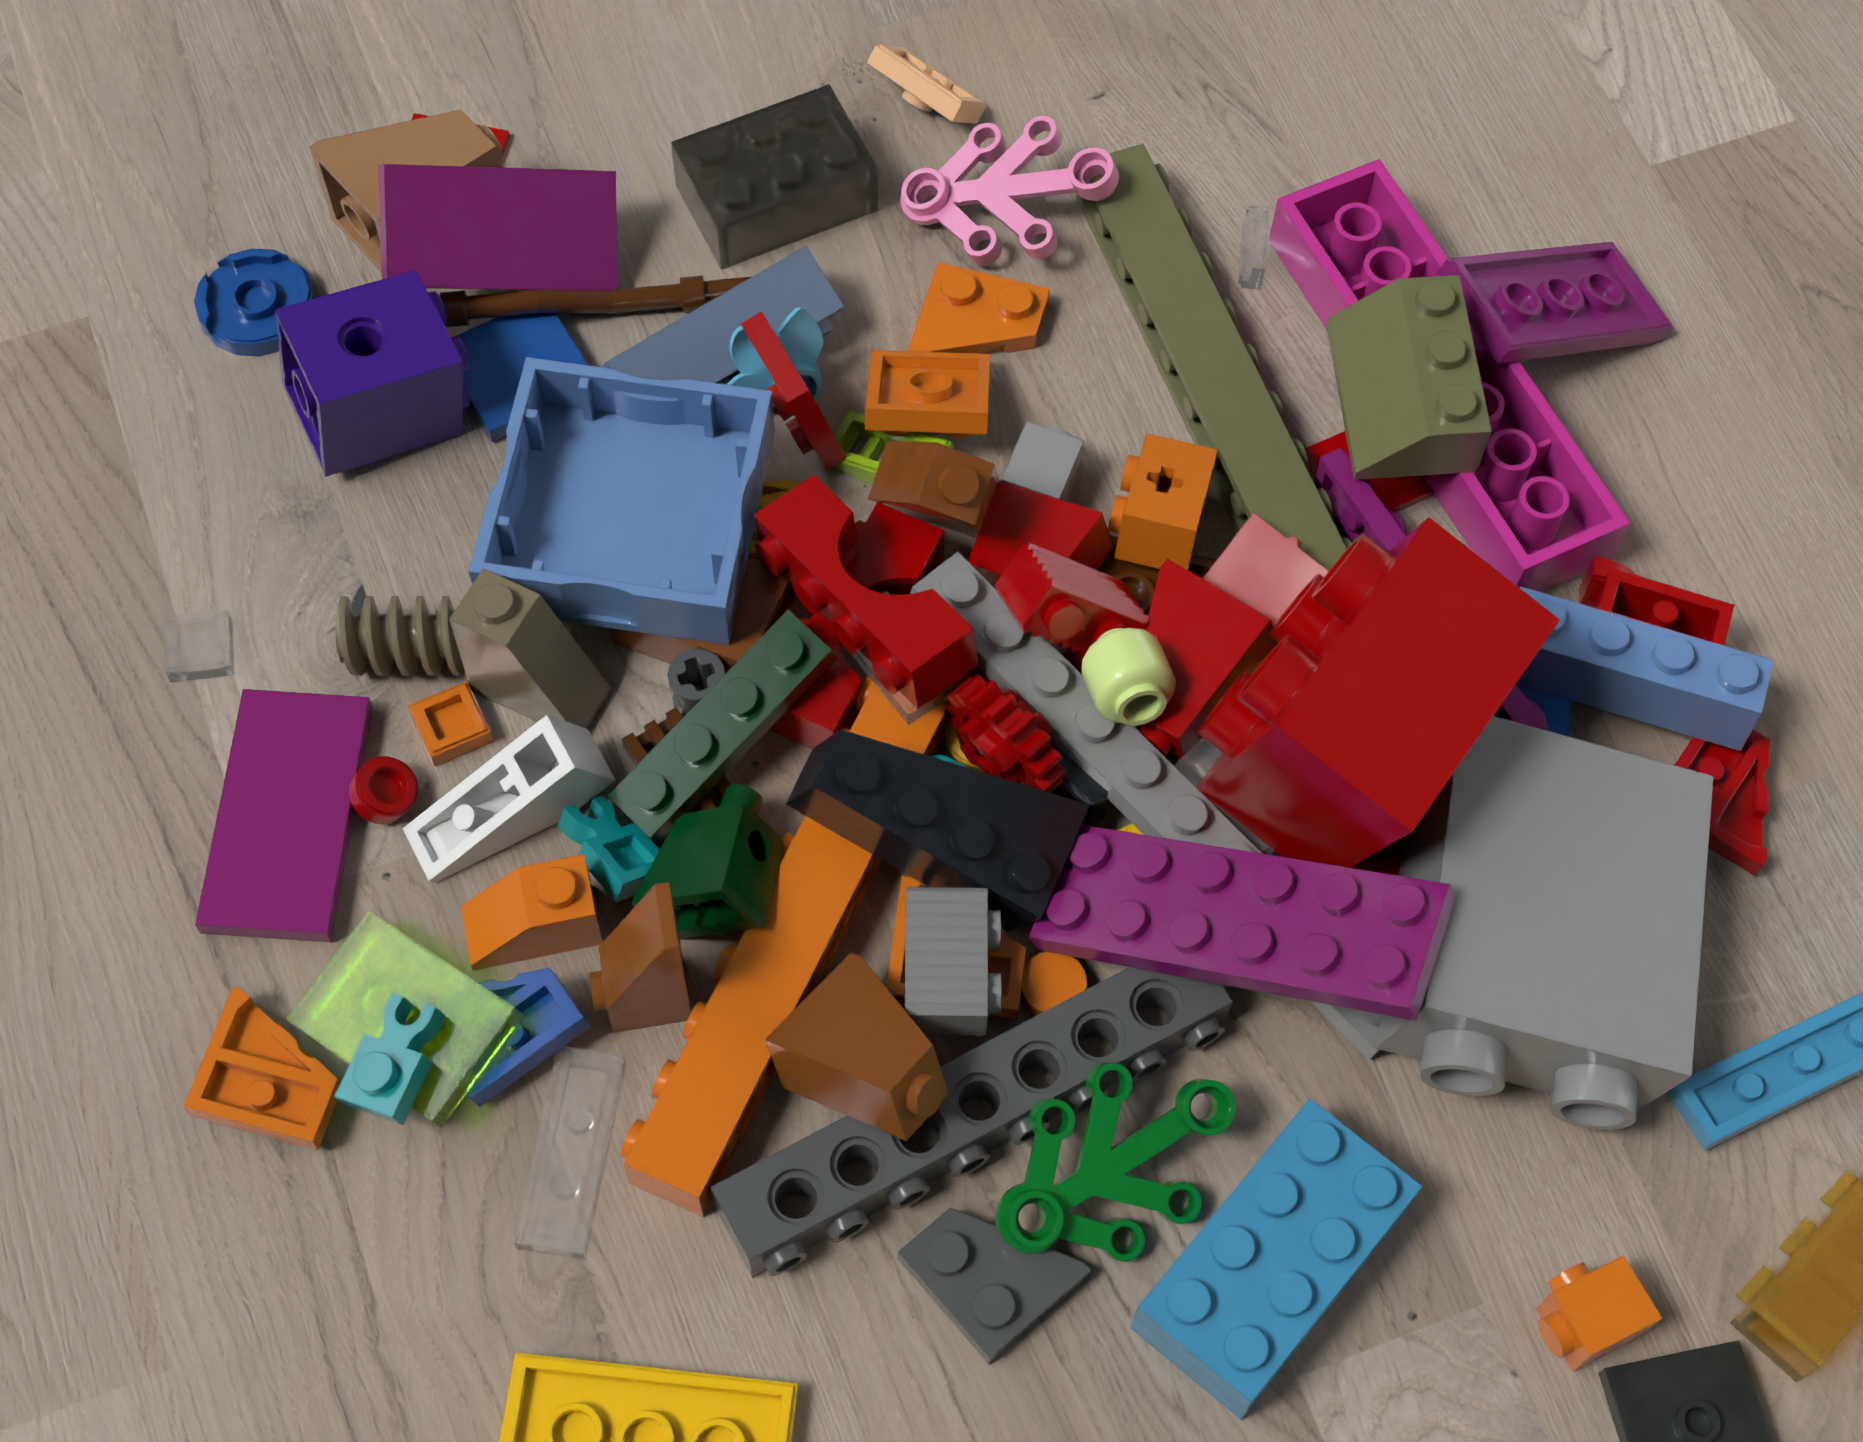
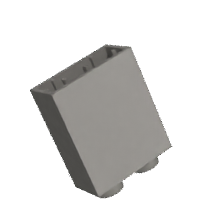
[1377,716,1713,1130]

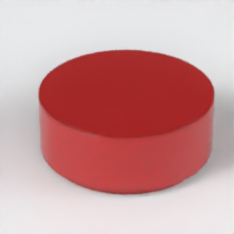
[349,756,419,825]

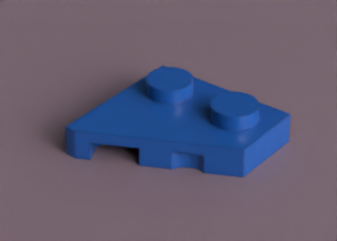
[410,967,591,1107]

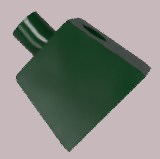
[631,784,784,939]

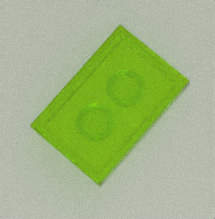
[286,911,524,1128]

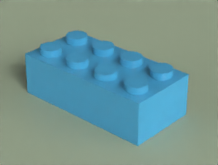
[1130,1098,1422,1420]

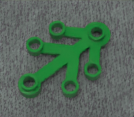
[995,1062,1236,1262]

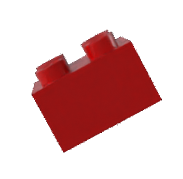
[1196,517,1560,868]

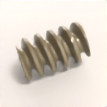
[336,596,465,676]

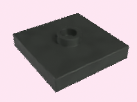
[1598,1340,1773,1442]

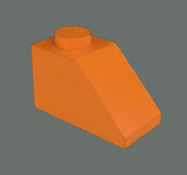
[461,854,603,971]

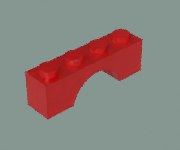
[754,474,978,709]
[769,502,945,749]

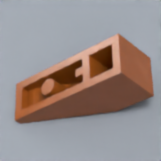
[589,882,691,1033]

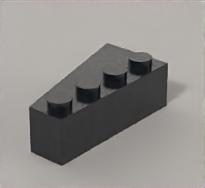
[786,729,1090,932]

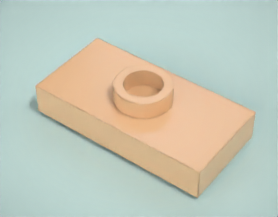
[867,44,986,124]

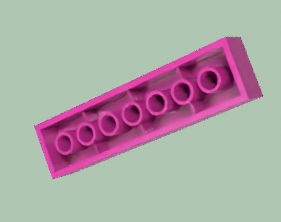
[1268,159,1631,592]

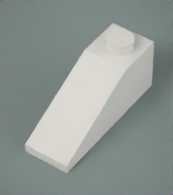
[402,715,615,883]

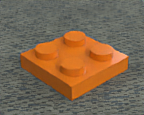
[865,350,990,438]

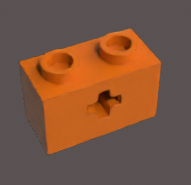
[1108,433,1218,570]

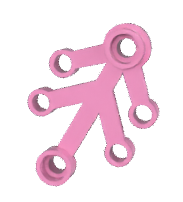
[900,115,1119,266]

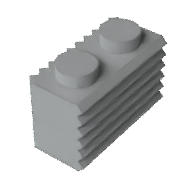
[905,887,1001,1037]

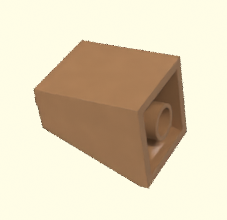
[309,110,503,272]

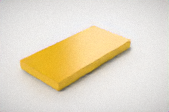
[499,1352,798,1442]

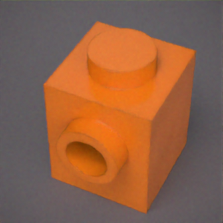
[1536,1255,1663,1372]

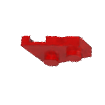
[1674,729,1770,876]

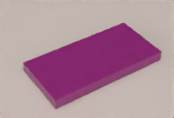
[378,164,618,290]
[1437,242,1673,364]
[195,689,373,942]

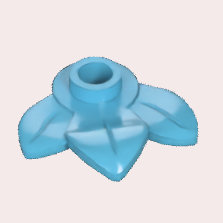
[727,307,823,407]

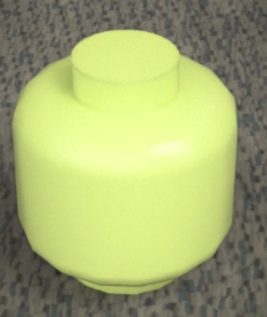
[1082,628,1176,726]

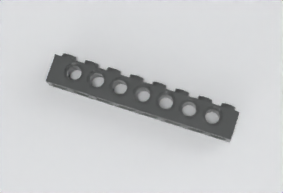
[711,967,1233,1278]

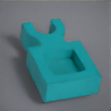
[558,795,660,902]
[334,992,446,1125]

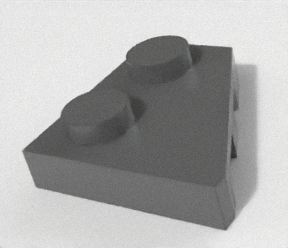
[898,1207,1091,1364]

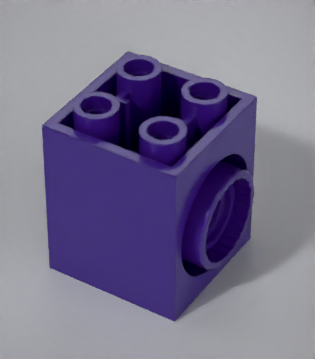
[275,270,470,477]

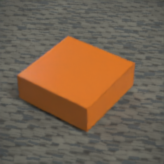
[408,681,494,766]

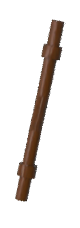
[440,275,751,328]

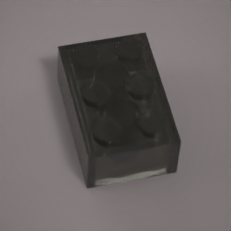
[671,84,878,270]

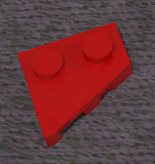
[741,311,847,470]

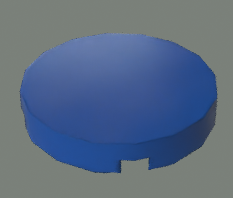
[194,248,315,357]

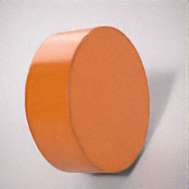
[1020,951,1087,1016]

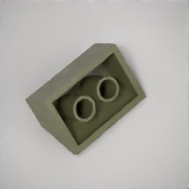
[1326,275,1492,480]

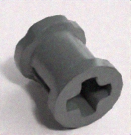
[667,649,725,717]

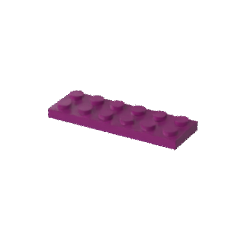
[1029,825,1456,1021]

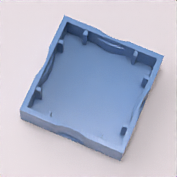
[469,357,775,645]

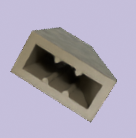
[449,568,612,730]

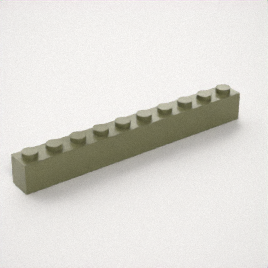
[1076,143,1352,570]

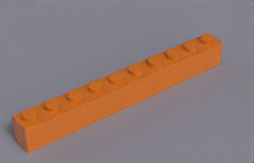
[620,667,979,1217]

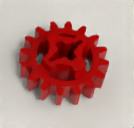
[945,675,1067,793]

